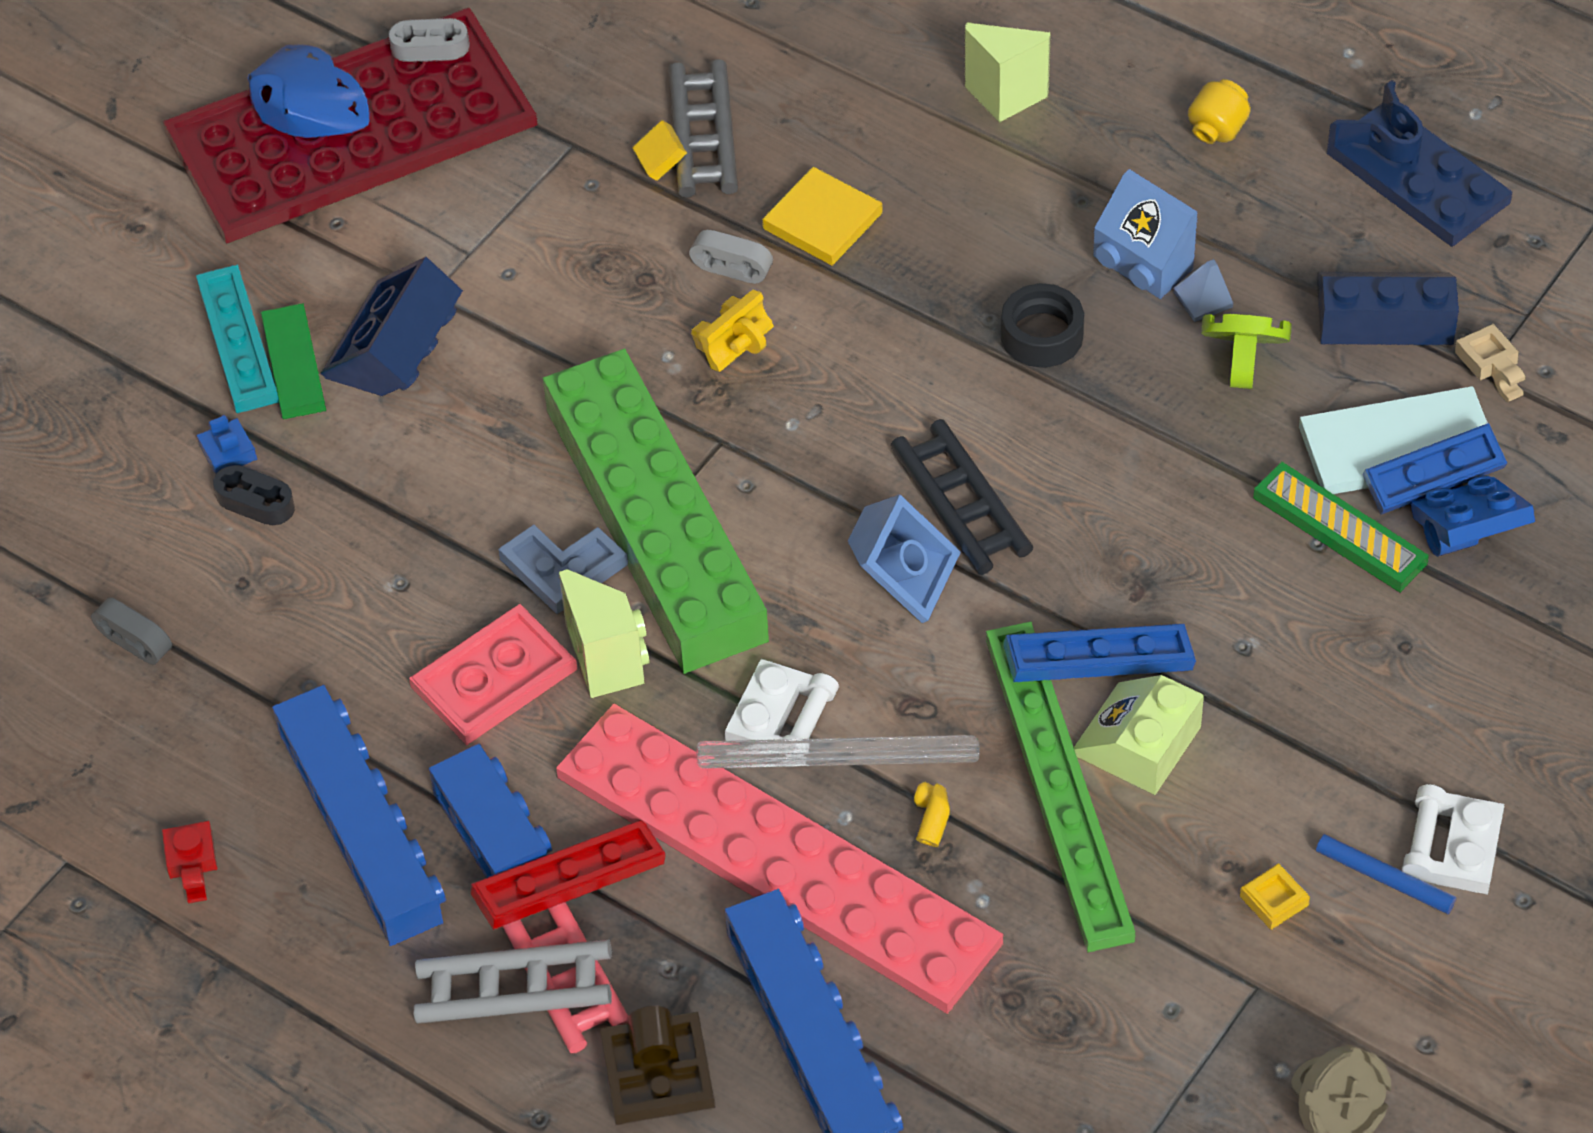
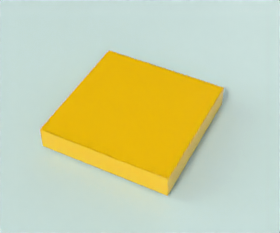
[763,167,883,266]

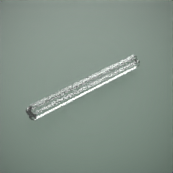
[696,735,980,769]

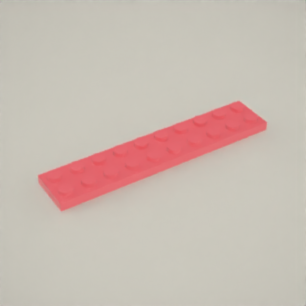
[556,704,1003,1014]

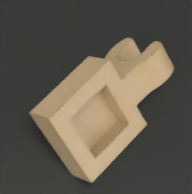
[1455,324,1525,402]

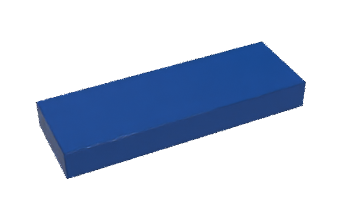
[1362,423,1507,515]

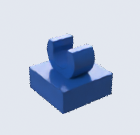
[197,415,257,475]

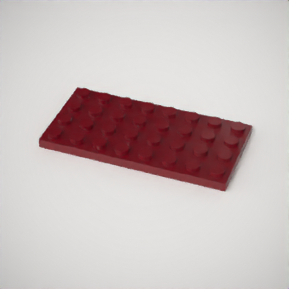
[163,7,538,244]

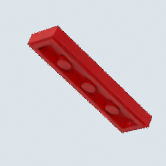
[471,820,666,930]

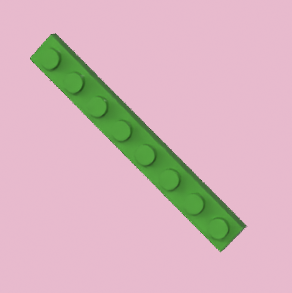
[986,622,1136,953]

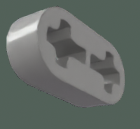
[389,19,469,62]
[689,230,773,284]

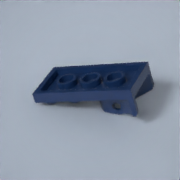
[1327,80,1513,247]

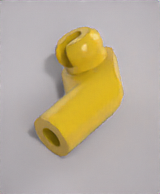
[914,782,950,847]

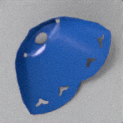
[248,45,369,138]

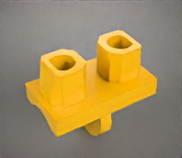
[691,289,774,372]

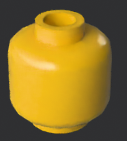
[1187,79,1251,144]

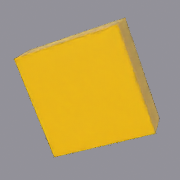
[632,120,687,181]
[1240,863,1310,930]

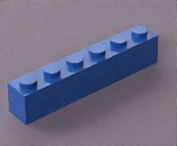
[272,685,446,947]
[725,889,903,1133]

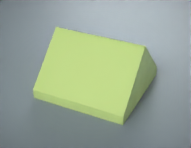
[965,23,1050,122]

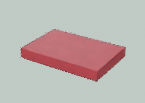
[409,604,578,745]

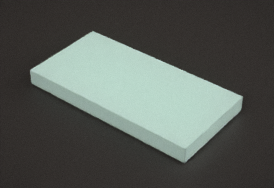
[1299,386,1487,494]

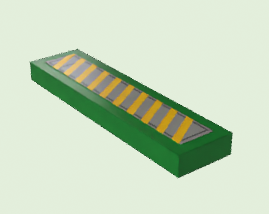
[1253,462,1429,593]

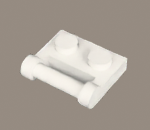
[725,659,839,764]
[1402,784,1504,894]

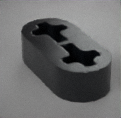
[213,465,295,526]

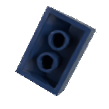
[320,257,463,396]
[1317,272,1459,345]

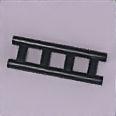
[890,419,1034,575]

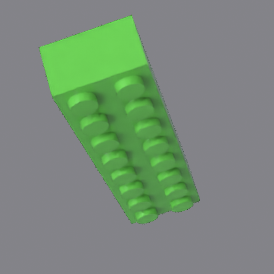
[542,348,769,674]

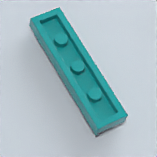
[196,264,279,414]

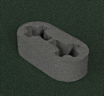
[91,597,172,665]

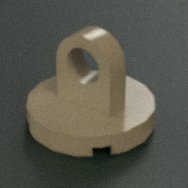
[1291,1045,1391,1133]

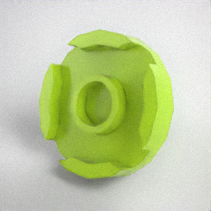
[1201,314,1292,389]

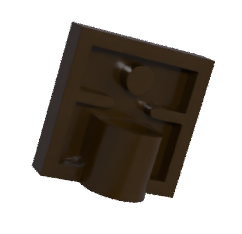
[600,1006,715,1125]

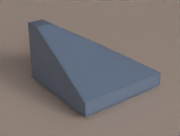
[1174,259,1233,322]

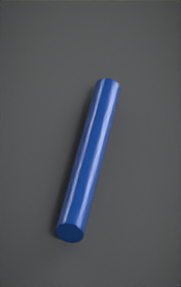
[1316,834,1457,914]

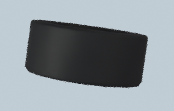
[1001,283,1085,368]

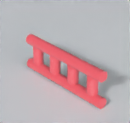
[502,902,628,1053]

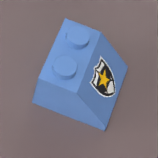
[1093,169,1197,299]

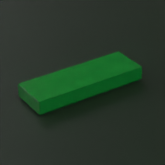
[261,303,327,420]

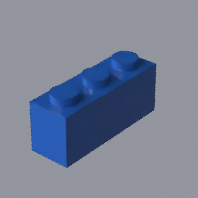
[429,743,552,878]

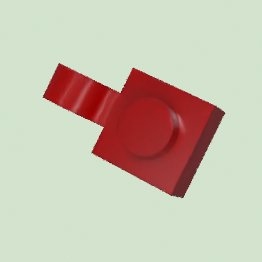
[162,821,218,904]

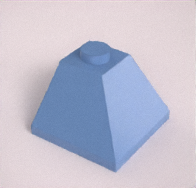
[848,494,961,623]

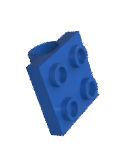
[1411,476,1535,557]

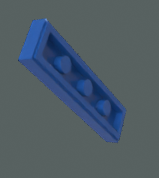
[1003,624,1196,682]

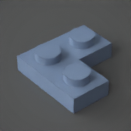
[498,525,628,614]

